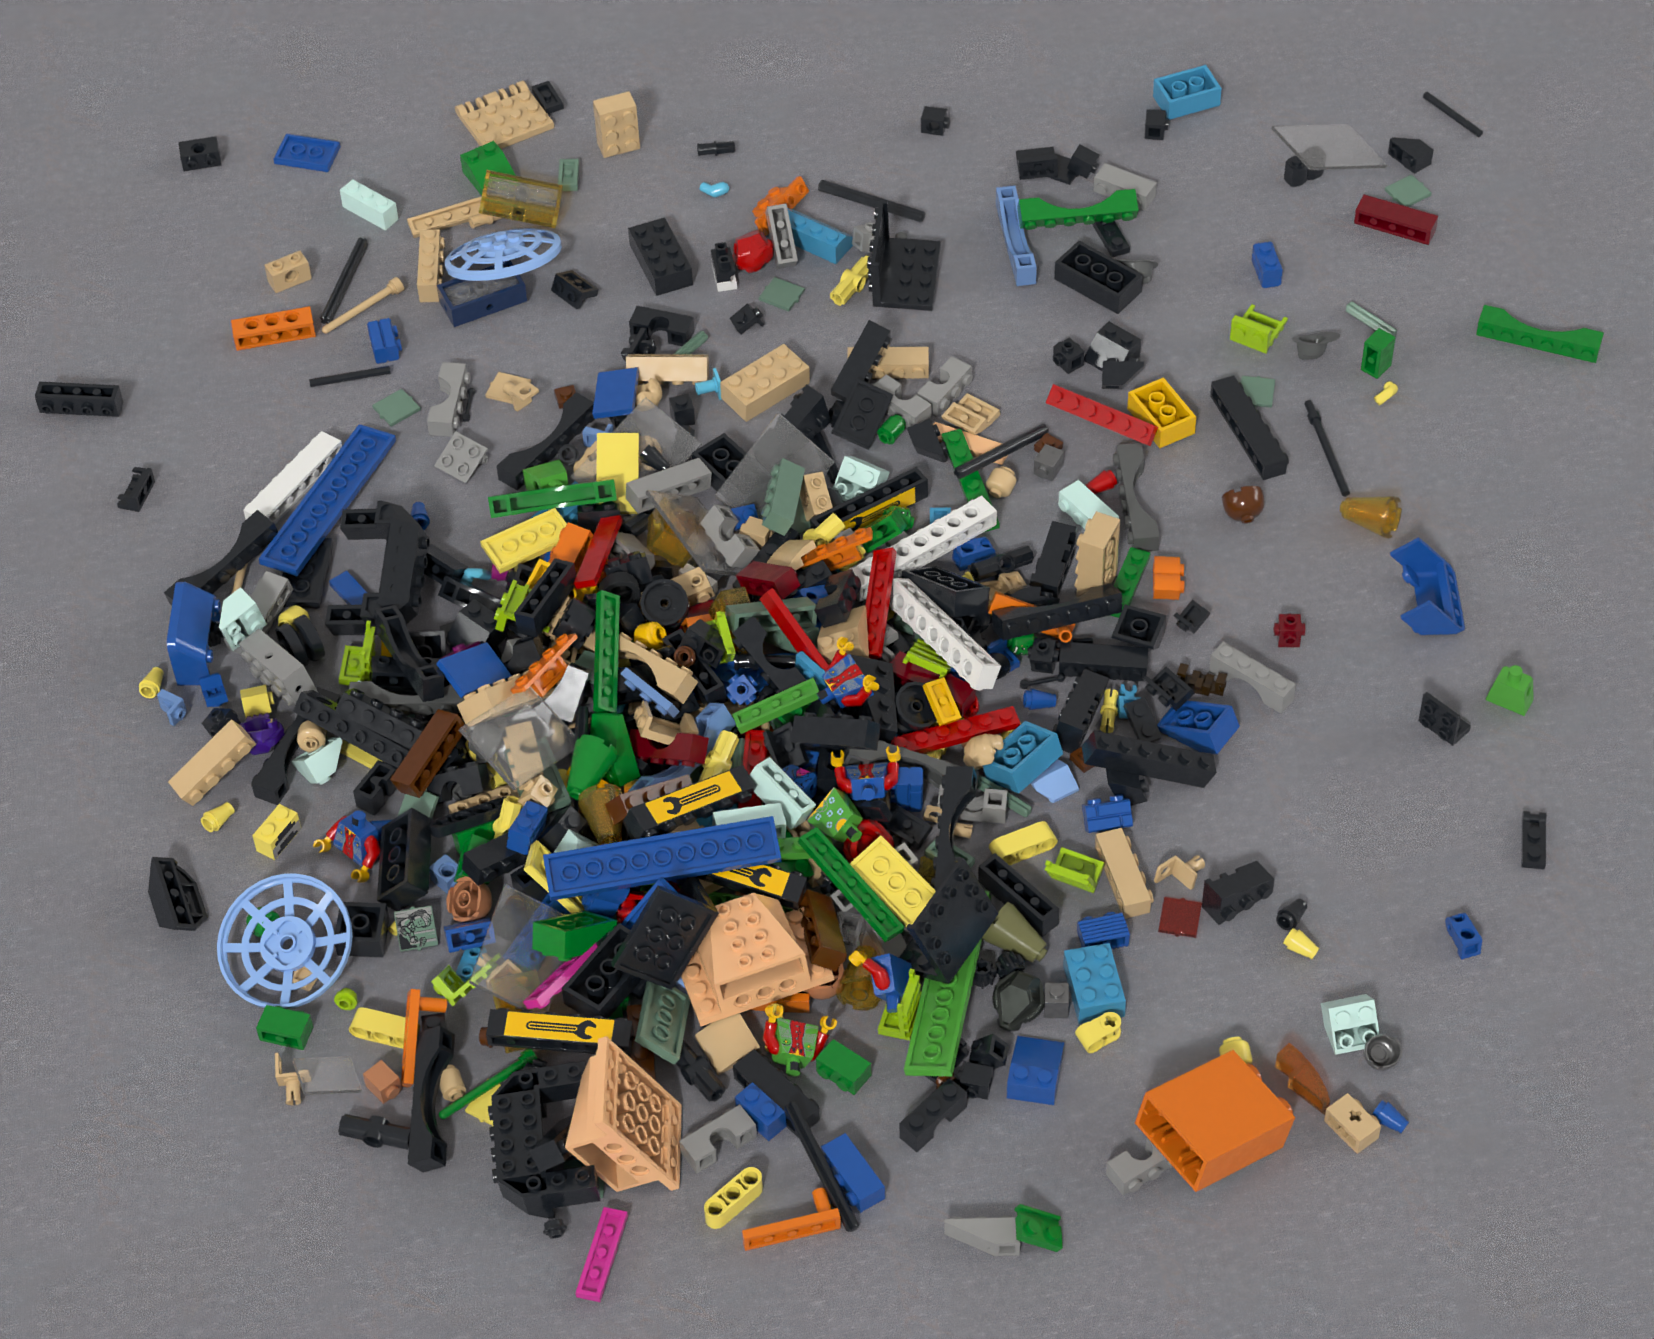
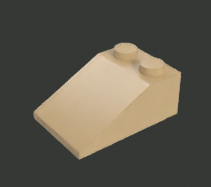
[817,605,869,665]

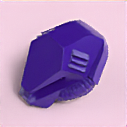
[239,713,285,755]

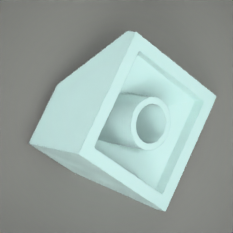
[290,737,342,785]

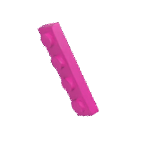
[523,943,598,1009]
[575,1207,628,1302]

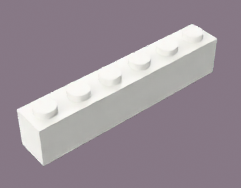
[243,431,342,524]

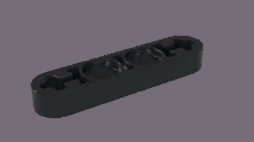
[430,796,507,838]

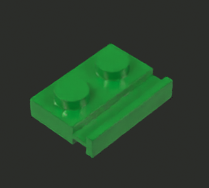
[1014,1204,1063,1252]

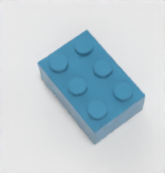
[1153,65,1222,120]
[983,721,1063,794]
[1063,943,1126,1024]

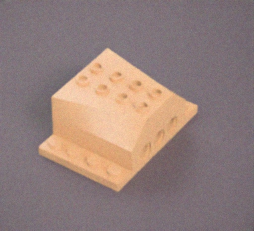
[681,893,834,1027]
[565,1036,682,1192]

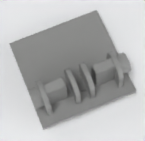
[434,431,489,484]

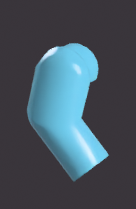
[462,568,491,583]

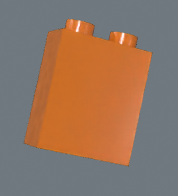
[1135,1050,1295,1192]

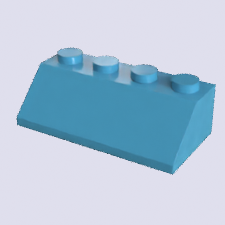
[787,208,853,264]

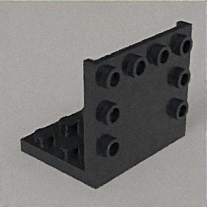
[867,200,941,311]
[899,857,999,984]
[611,876,719,990]

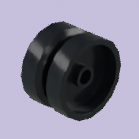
[640,579,690,632]
[275,615,325,667]
[895,681,937,736]

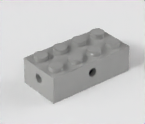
[239,629,318,707]

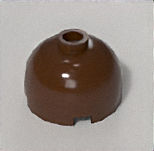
[1221,486,1265,524]

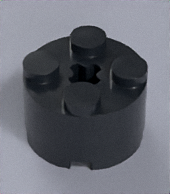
[552,597,596,650]

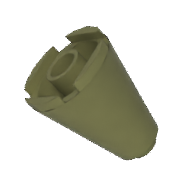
[982,902,1048,963]

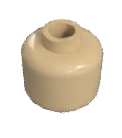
[986,466,1017,499]
[297,720,327,752]

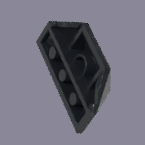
[148,857,208,931]

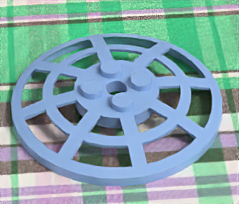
[445,228,562,281]
[217,874,353,1009]

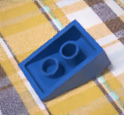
[1157,700,1240,754]
[1007,1036,1065,1105]

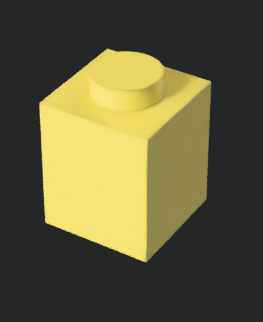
[240,685,275,717]

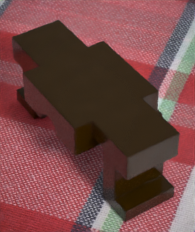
[1177,663,1227,696]

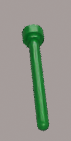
[438,1049,537,1120]

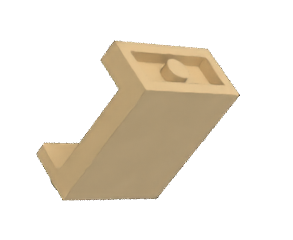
[634,700,699,745]

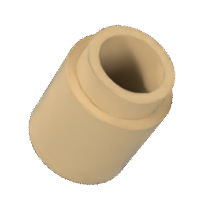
[439,1065,466,1101]

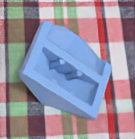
[1030,759,1079,803]

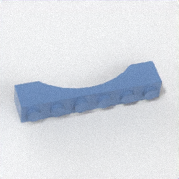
[996,185,1037,286]
[628,703,736,792]

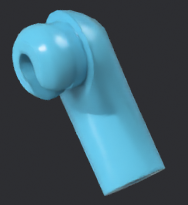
[699,182,729,198]

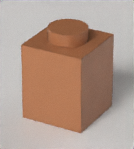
[363,1060,402,1104]

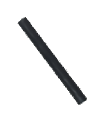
[1423,92,1483,137]
[309,366,391,387]

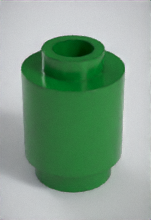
[877,415,906,444]

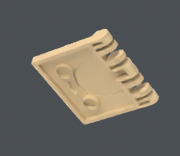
[455,80,554,149]

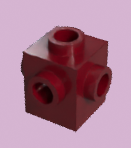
[1273,613,1305,647]

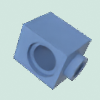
[430,854,458,894]

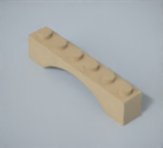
[583,624,698,704]

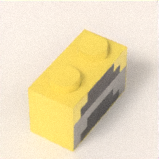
[252,804,301,860]

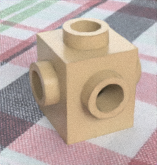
[518,774,558,808]

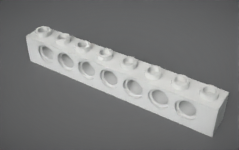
[848,496,997,602]
[889,578,1001,691]

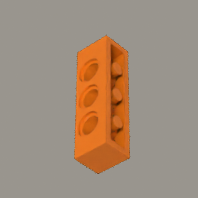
[231,306,316,351]

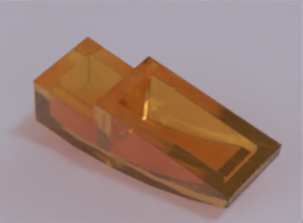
[1275,1043,1330,1115]

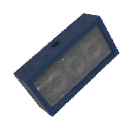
[437,260,527,327]

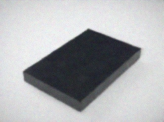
[831,378,894,450]

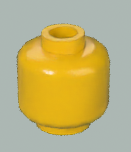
[634,622,667,651]

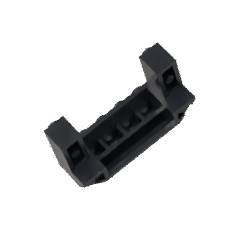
[325,500,430,636]
[488,1061,601,1219]

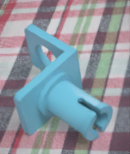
[695,368,722,400]

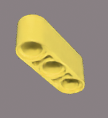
[989,821,1058,865]
[349,1007,421,1049]
[704,1167,763,1229]

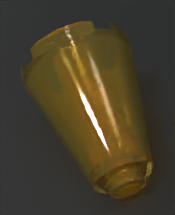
[1340,496,1402,538]
[578,784,622,845]
[836,945,882,1010]

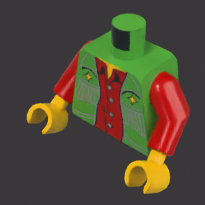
[763,1005,837,1077]

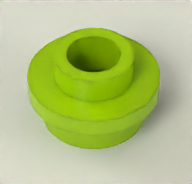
[334,988,358,1010]

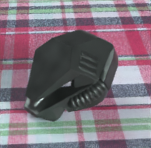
[992,970,1045,1031]

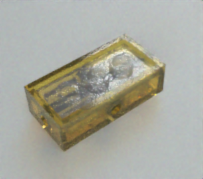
[479,170,563,228]

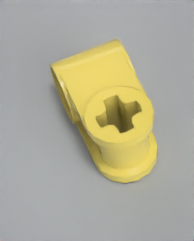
[1075,1012,1121,1053]

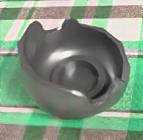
[1364,1034,1402,1071]

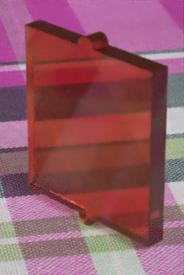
[1158,897,1202,938]

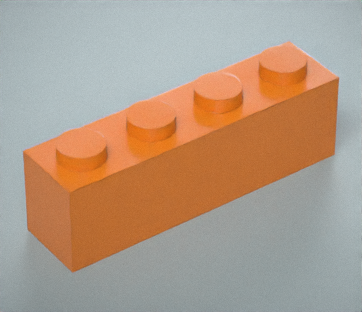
[548,522,593,575]

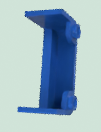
[1390,537,1465,635]
[167,582,221,686]

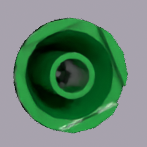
[566,735,619,800]

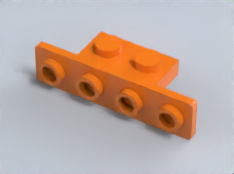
[752,176,809,236]
[795,527,873,571]
[511,633,578,697]

